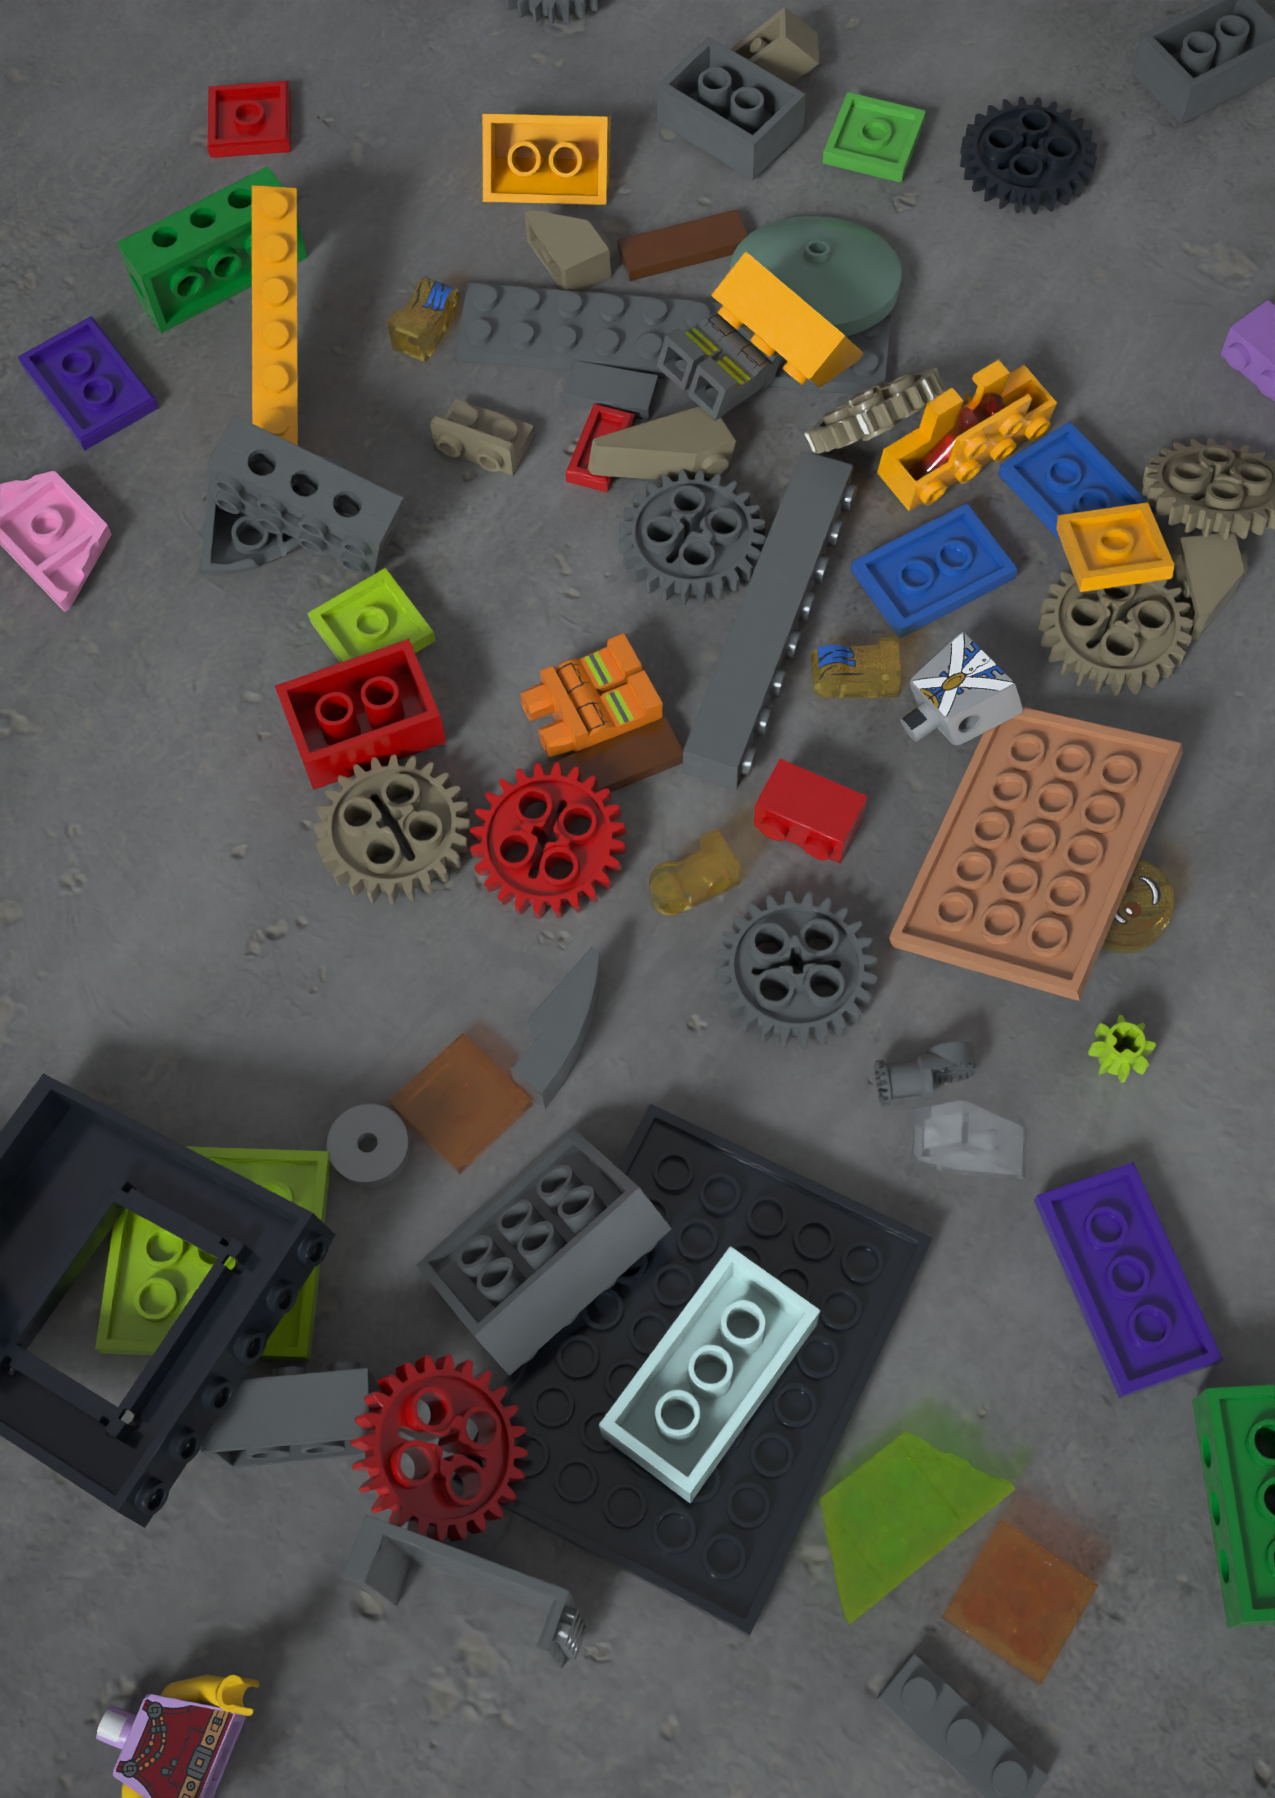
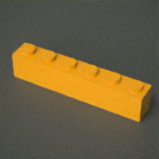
[252,186,298,446]

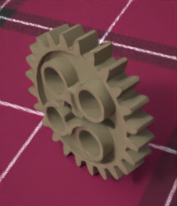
[804,367,946,454]
[1142,438,1275,540]
[1038,571,1193,696]
[314,755,471,905]

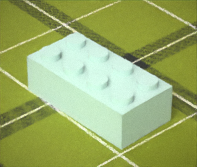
[599,1246,820,1503]

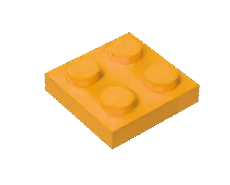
[1056,502,1175,592]

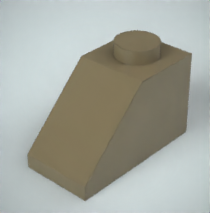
[730,7,819,85]
[524,209,613,292]
[1172,532,1248,640]

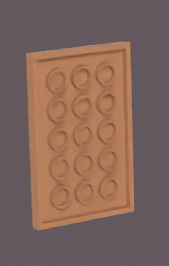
[889,707,1183,1001]

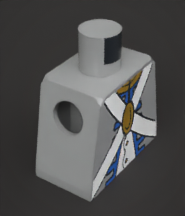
[900,632,1024,745]

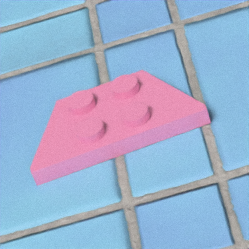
[0,470,112,612]

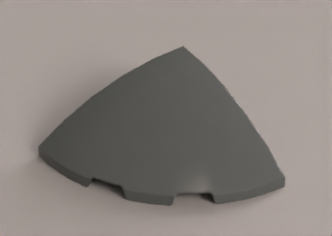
[200,451,347,575]

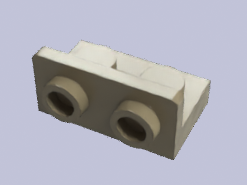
[430,398,535,476]

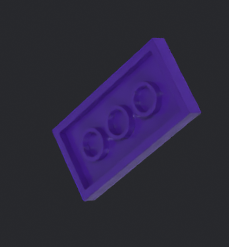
[1034,1162,1223,1399]

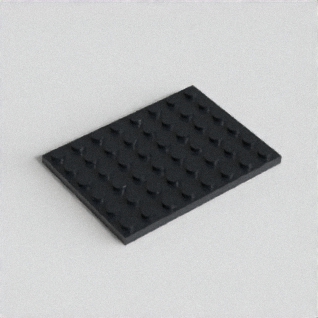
[453,1104,932,1637]

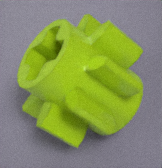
[1088,1015,1156,1083]

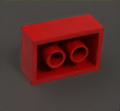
[275,639,446,790]

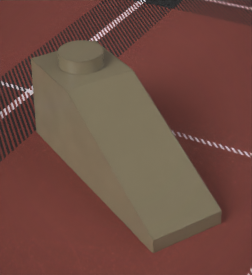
[588,406,736,482]

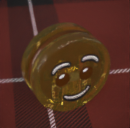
[1102,858,1175,954]

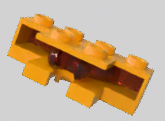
[877,359,1057,511]

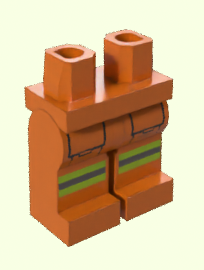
[520,633,663,757]

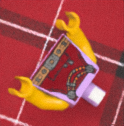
[96,1674,260,1798]

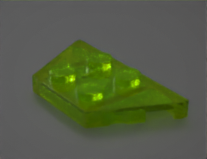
[819,1431,1015,1626]

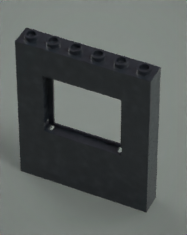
[0,1073,336,1528]

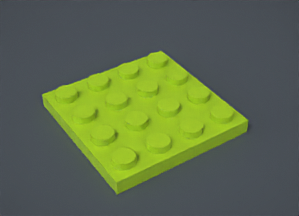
[95,1146,331,1362]

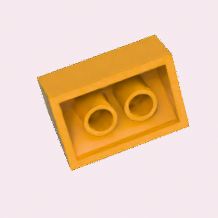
[482,113,611,205]
[711,251,864,388]

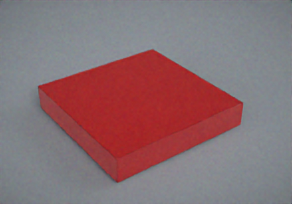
[207,81,291,158]

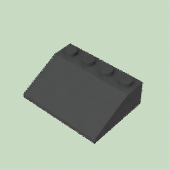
[416,1127,672,1376]

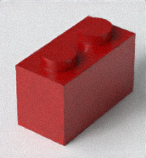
[754,759,868,864]

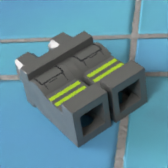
[656,305,786,421]

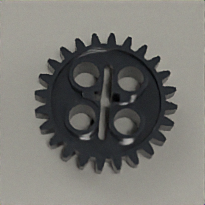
[960,97,1097,214]

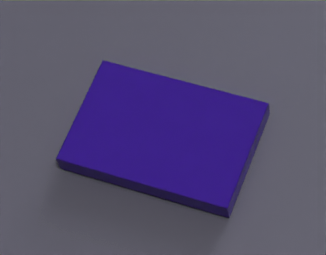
[18,316,159,451]

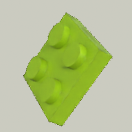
[308,568,436,663]

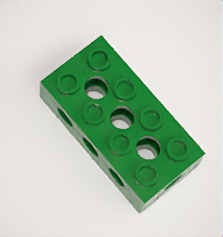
[117,166,307,334]
[1192,1385,1275,1628]

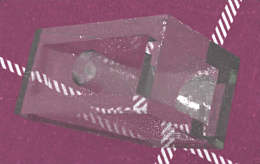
[911,1100,1027,1179]

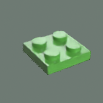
[822,92,926,183]

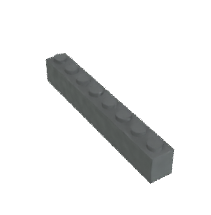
[683,450,857,790]

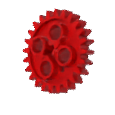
[470,763,627,919]
[350,1355,528,1542]

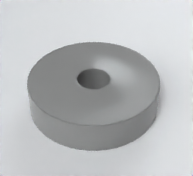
[327,1104,411,1188]

